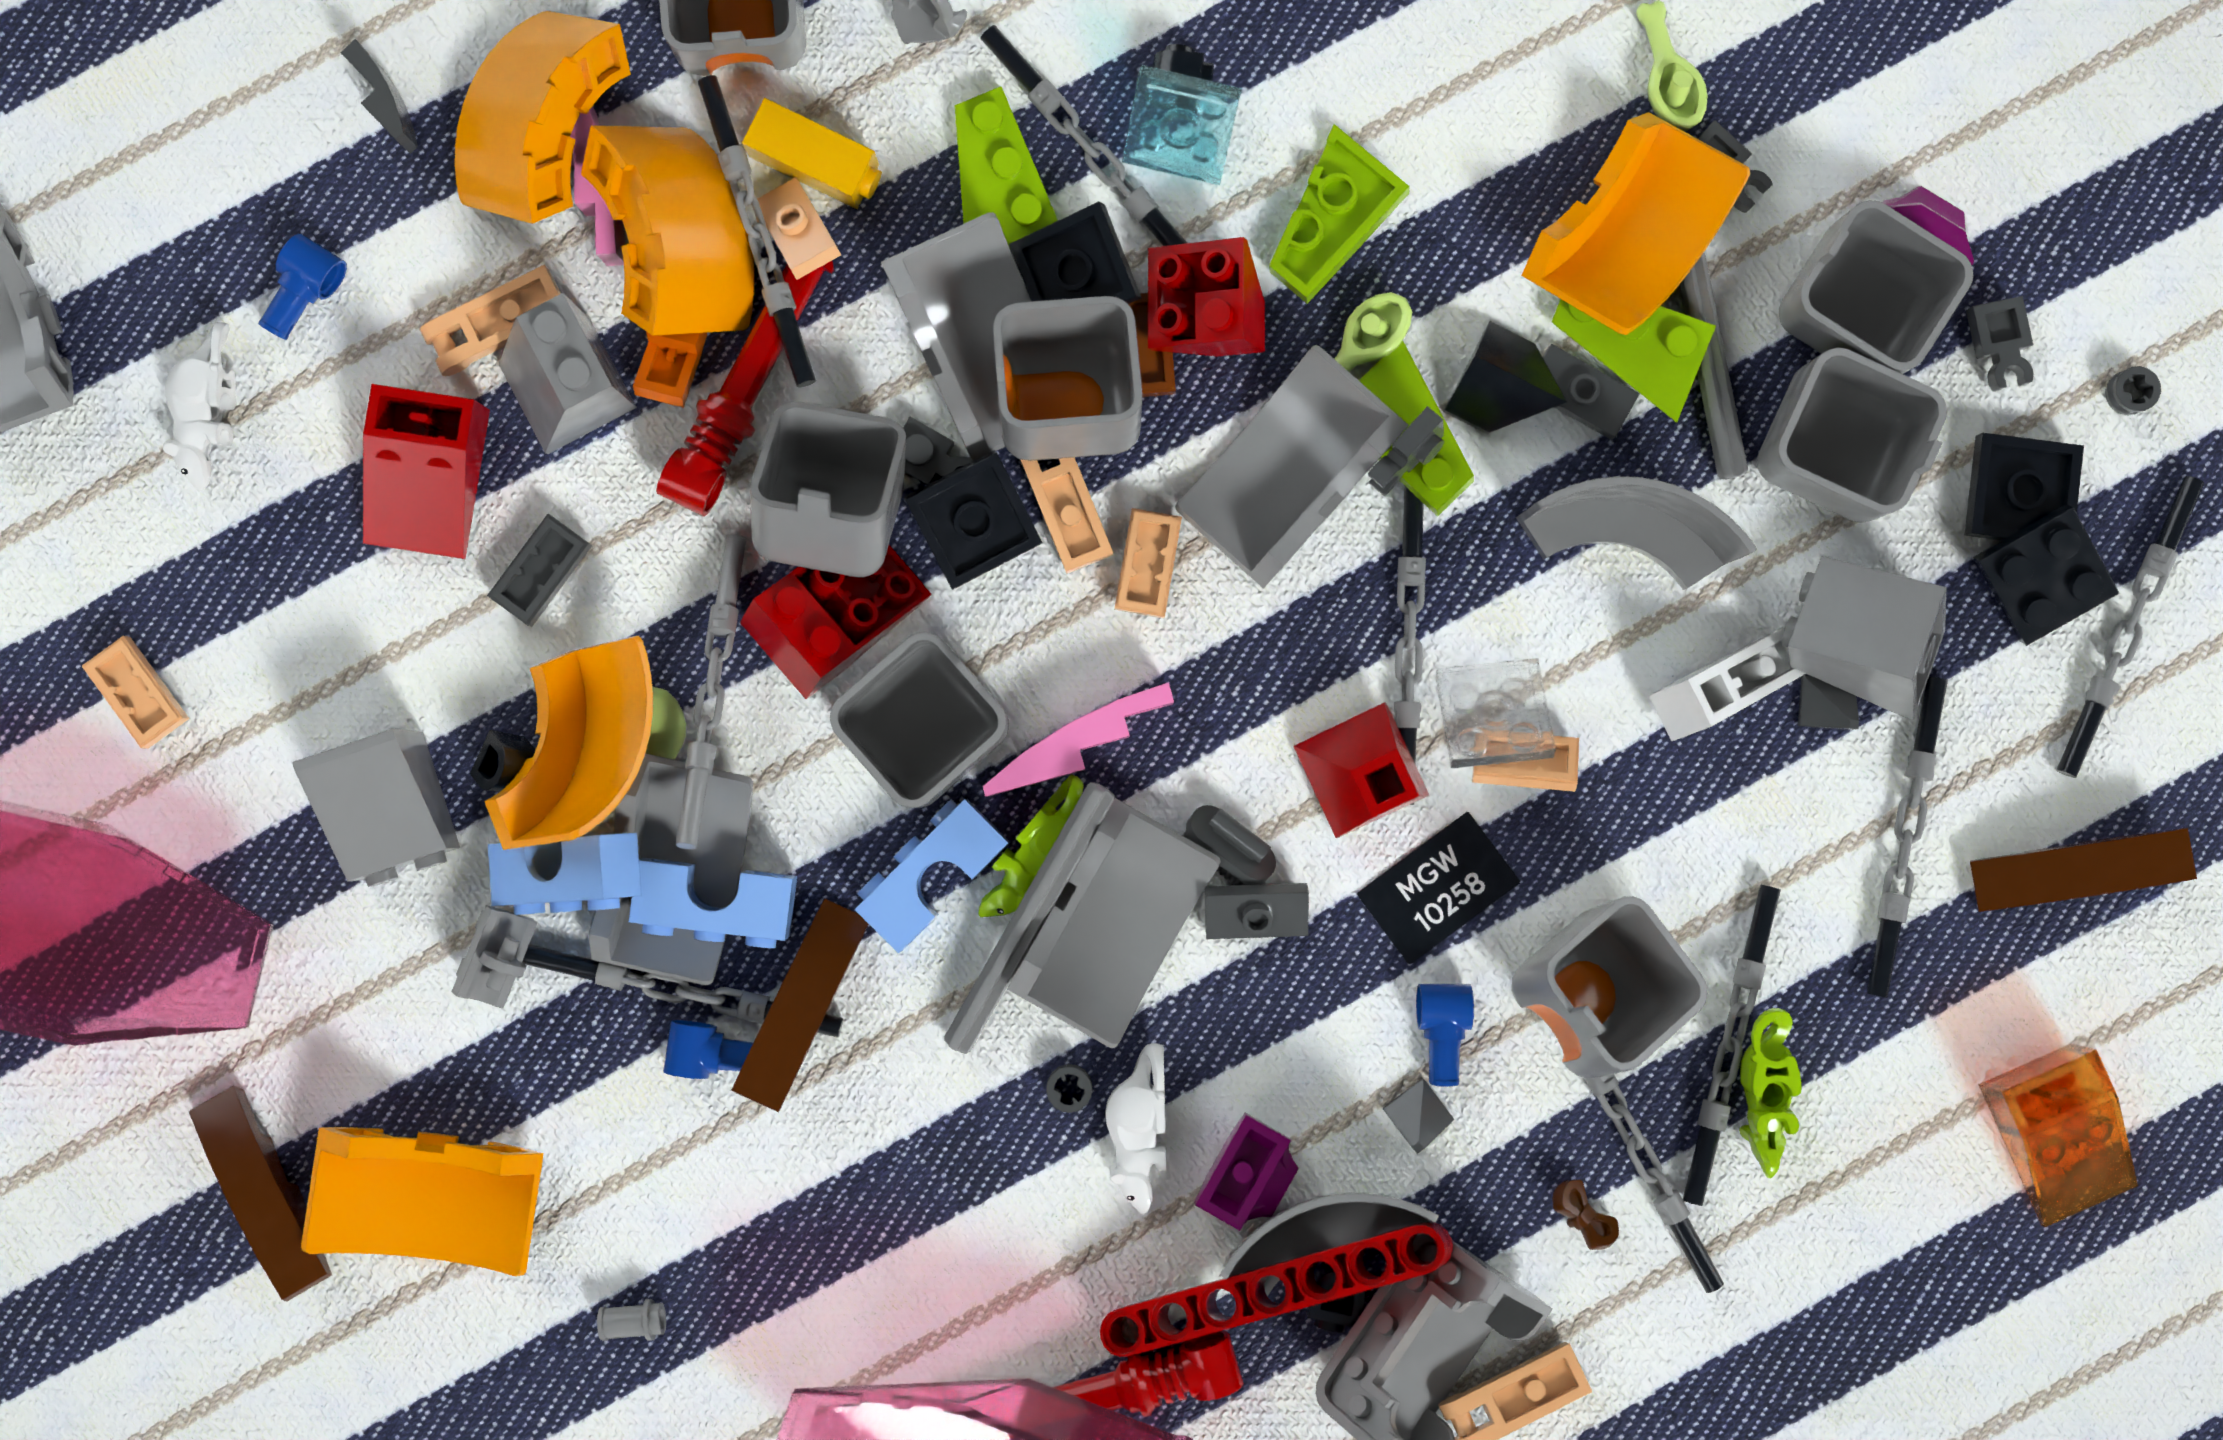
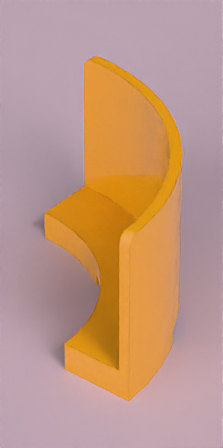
[455,11,631,224]
[1521,112,1750,335]
[581,125,754,336]
[484,636,653,850]
[301,1127,544,1276]

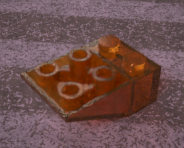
[1978,1043,2138,1227]

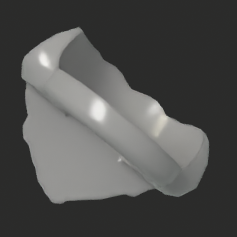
[891,0,968,44]

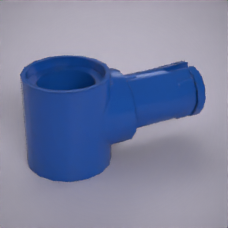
[258,234,347,340]
[1416,984,1474,1087]
[663,1020,753,1079]

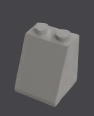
[498,293,637,455]
[1782,556,1946,719]
[292,729,460,887]

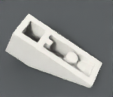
[1649,626,1806,741]

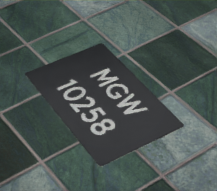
[1357,812,1520,965]

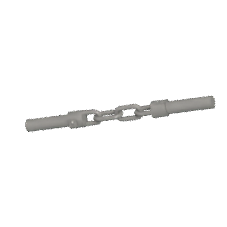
[676,535,746,849]

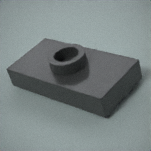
[1543,344,1640,440]
[487,514,593,627]
[1205,883,1309,940]

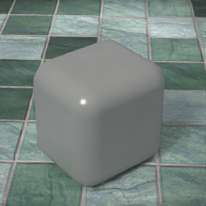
[1779,200,1973,374]
[1757,348,1947,523]
[750,402,906,577]
[830,632,1009,808]

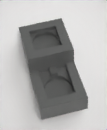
[340,39,418,154]

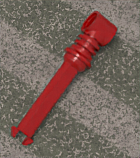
[656,261,834,517]
[941,1330,1244,1440]

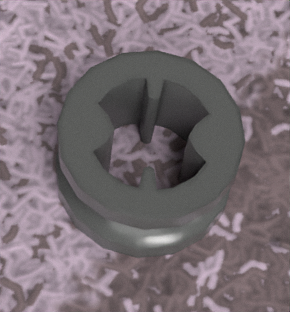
[2105,366,2161,415]
[1046,1064,1092,1113]

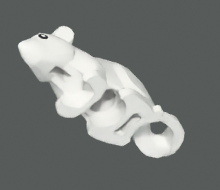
[163,322,236,492]
[1105,1043,1166,1214]

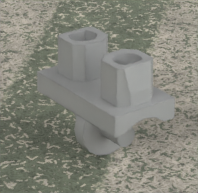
[451,905,538,1009]

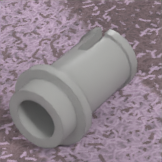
[597,1299,666,1341]

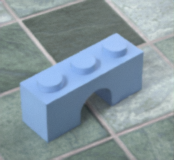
[855,799,1010,954]
[488,833,641,915]
[629,858,797,948]

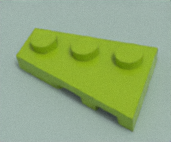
[955,86,1058,250]
[1269,124,1410,304]
[1552,299,1716,423]
[1359,341,1474,517]

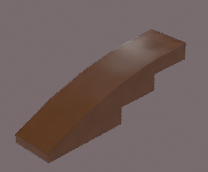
[1970,827,2197,912]
[731,898,869,1112]
[189,1085,332,1301]

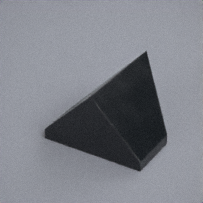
[1443,321,1567,434]

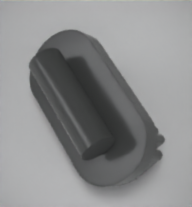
[1182,805,1276,885]

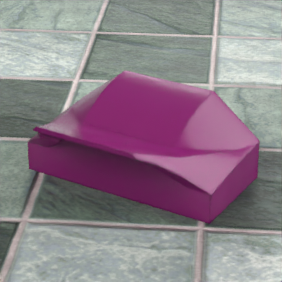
[1882,186,1974,265]
[1194,1112,1299,1231]

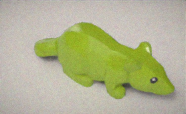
[978,774,1084,917]
[1739,1008,1802,1179]

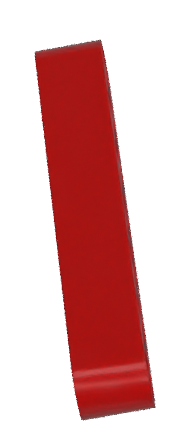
[1100,1222,1453,1357]

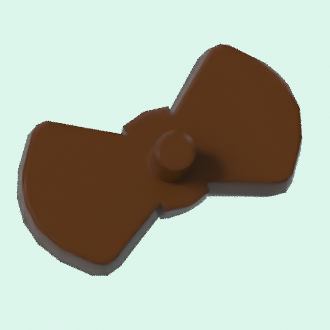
[1552,1180,1619,1250]

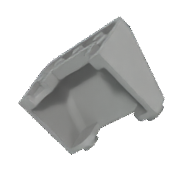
[1315,1233,1553,1440]

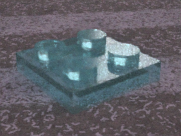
[1122,65,1242,185]

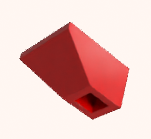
[1148,237,1265,357]
[1293,702,1429,838]

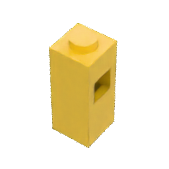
[742,97,882,209]

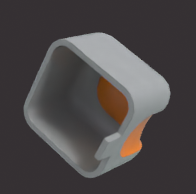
[659,0,806,76]
[993,296,1142,461]
[1511,896,1708,1079]

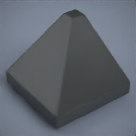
[1798,675,1859,730]
[1382,1078,1455,1154]

